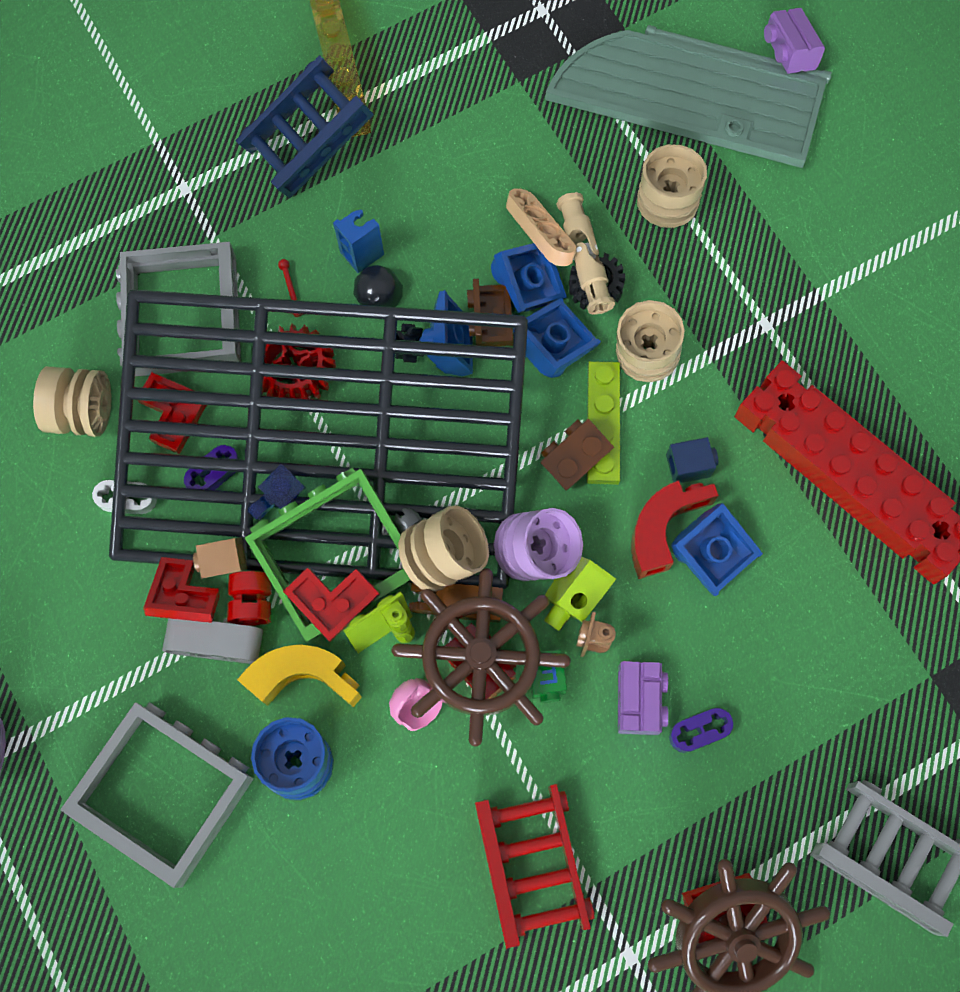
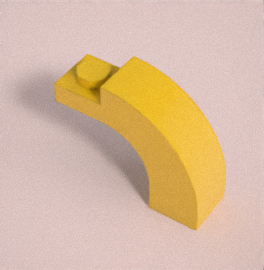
[237,645,362,707]

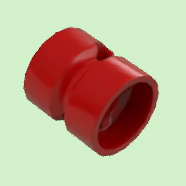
[227,571,272,626]

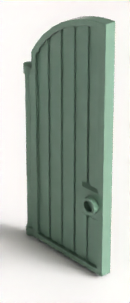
[545,25,832,168]

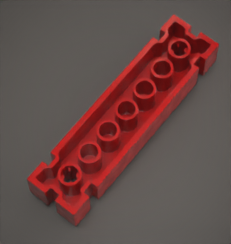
[734,360,960,585]

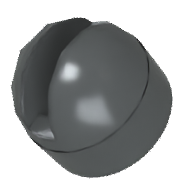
[394,508,423,534]

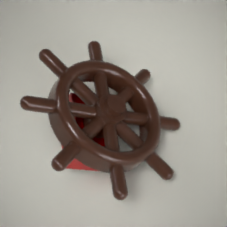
[391,568,571,747]
[648,859,830,992]

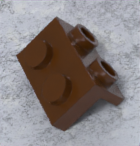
[467,278,513,346]
[540,419,614,491]

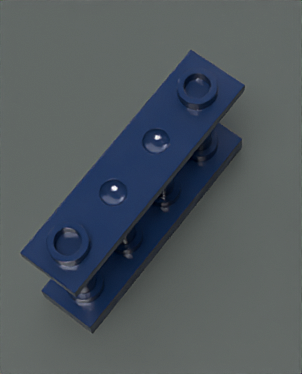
[235,55,374,198]

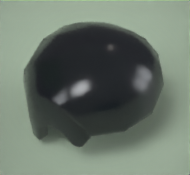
[353,265,403,307]

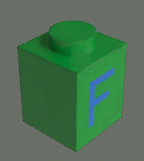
[531,649,567,703]

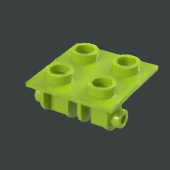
[343,592,415,654]

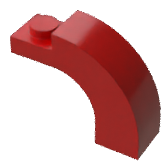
[631,481,719,579]

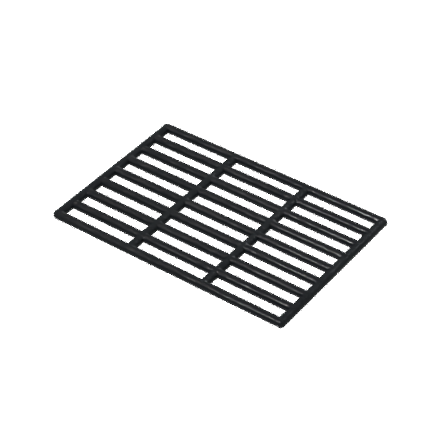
[109,290,528,589]

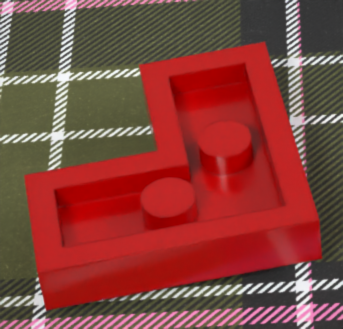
[138,372,207,454]
[143,557,220,623]
[283,568,380,641]

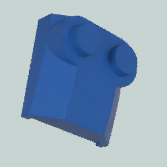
[491,243,567,313]
[419,290,473,377]
[513,298,601,378]
[671,503,763,596]

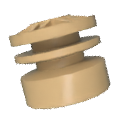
[637,144,707,228]
[616,300,685,382]
[33,366,111,437]
[398,505,489,592]

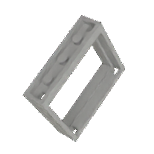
[116,242,241,377]
[60,702,254,888]

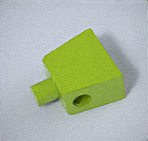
[543,557,616,632]

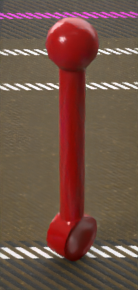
[278,259,303,317]

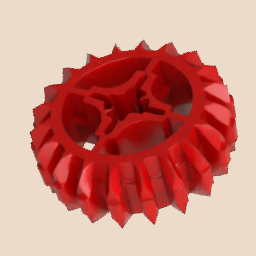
[251,323,336,399]

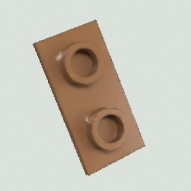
[576,612,616,657]

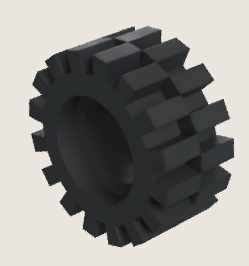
[569,252,625,309]

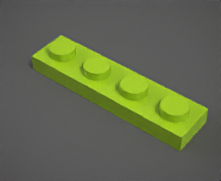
[587,361,620,485]

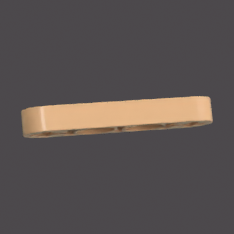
[506,189,576,266]

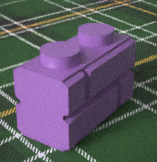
[764,8,825,74]
[618,661,668,735]

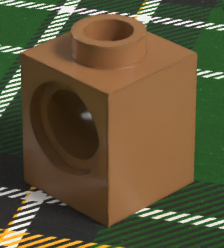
[193,537,248,579]

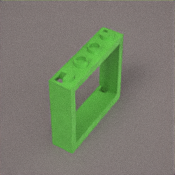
[245,467,410,642]

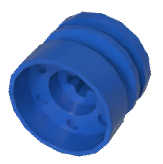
[251,717,334,800]

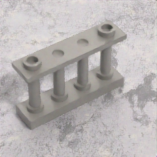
[810,780,960,937]

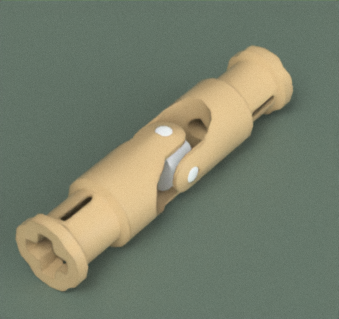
[556,192,615,315]

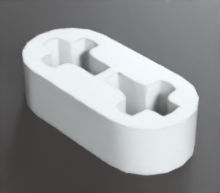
[92,480,157,514]

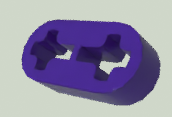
[184,445,240,490]
[669,708,733,753]

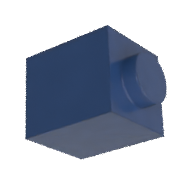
[666,437,719,483]

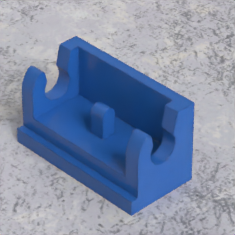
[333,210,384,273]

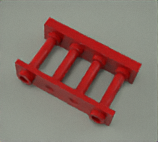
[475,784,595,949]

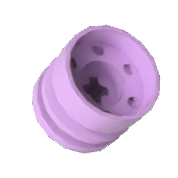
[494,508,583,581]

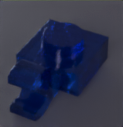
[247,464,306,520]

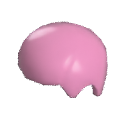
[389,678,443,731]

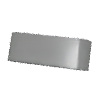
[162,618,263,664]

